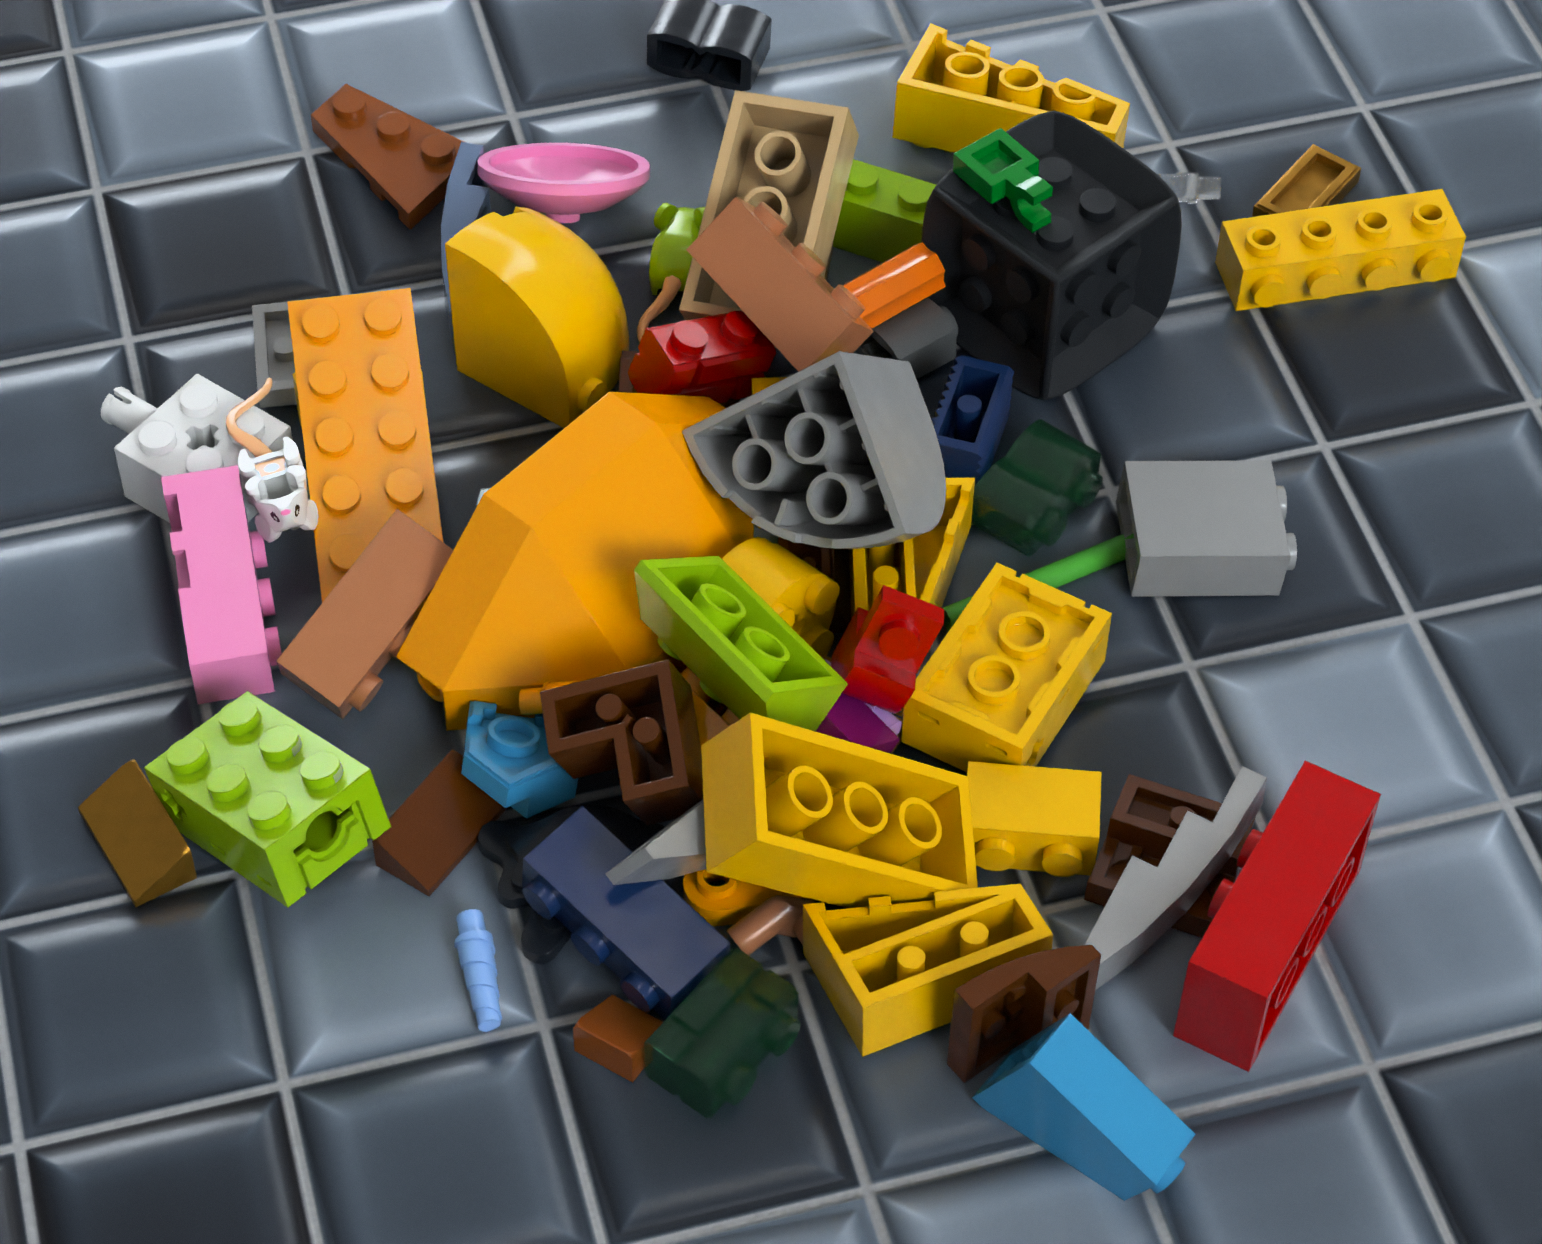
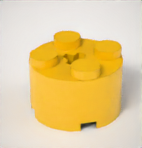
[722,537,840,656]

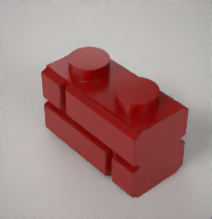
[628,310,776,403]

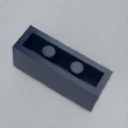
[522,806,730,1023]

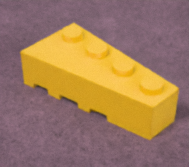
[892,23,1130,153]

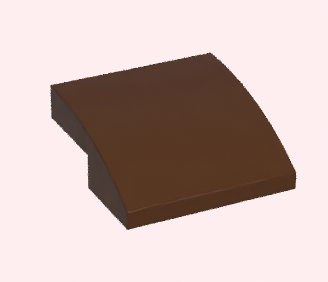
[1084,774,1256,938]
[947,945,1101,1083]

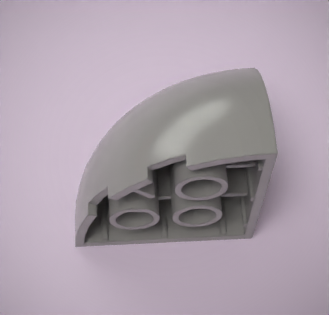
[682,351,946,549]

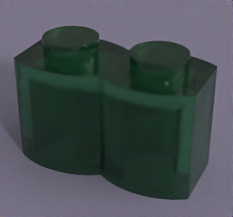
[971,419,1103,557]

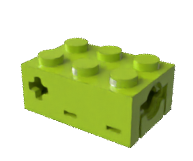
[144,691,391,908]

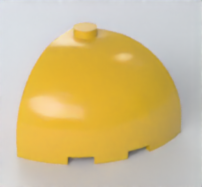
[445,207,630,428]

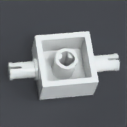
[101,374,310,530]

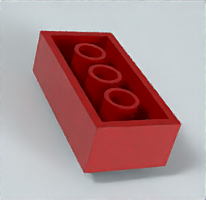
[1173,760,1381,1072]

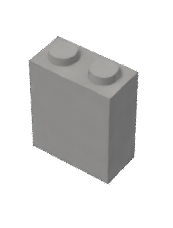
[1116,460,1297,597]

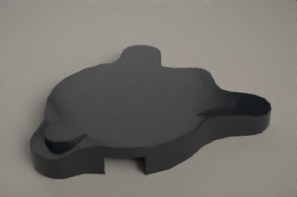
[478,804,665,964]

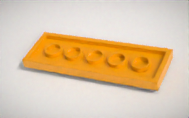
[287,288,443,603]

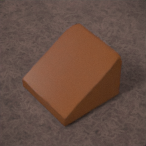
[573,995,671,1083]

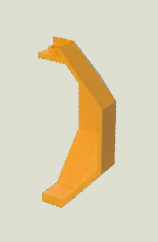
[396,392,754,731]

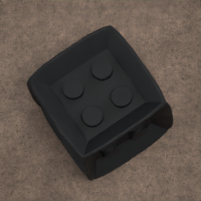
[921,111,1182,400]

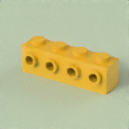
[1215,189,1466,311]

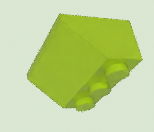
[833,159,937,262]
[634,556,848,731]

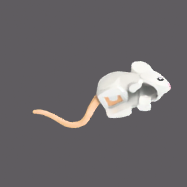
[226,378,319,543]

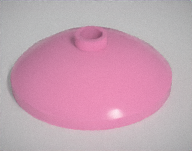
[478,143,650,223]

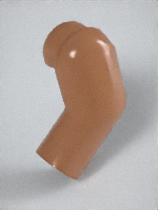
[726,895,817,957]

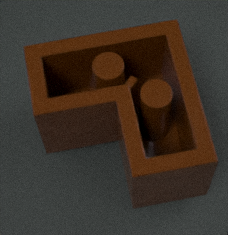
[540,659,703,826]

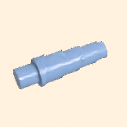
[454,909,502,1032]

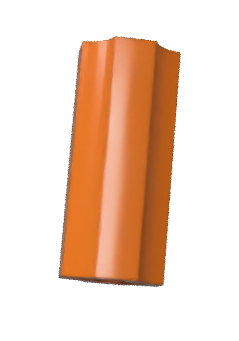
[843,242,946,329]

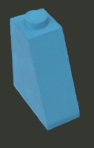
[972,1013,1196,1201]

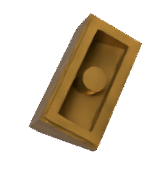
[78,759,197,907]

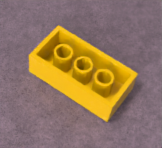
[701,712,978,908]

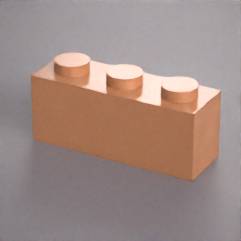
[686,197,874,372]
[276,509,453,720]

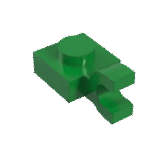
[953,128,1053,233]

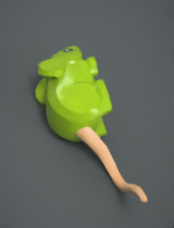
[637,202,705,342]

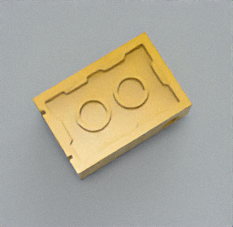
[901,562,1112,772]

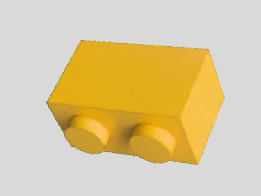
[967,761,1102,877]

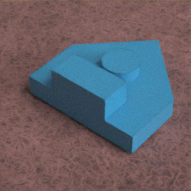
[461,701,578,819]

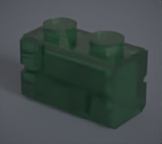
[644,947,801,1118]

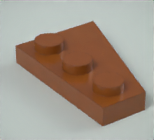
[311,84,464,230]

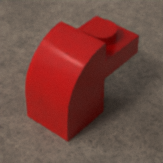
[831,585,944,714]

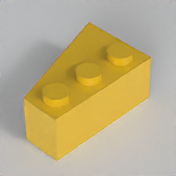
[849,478,975,674]
[803,884,1053,1057]

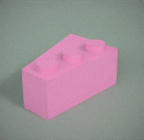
[161,465,282,704]

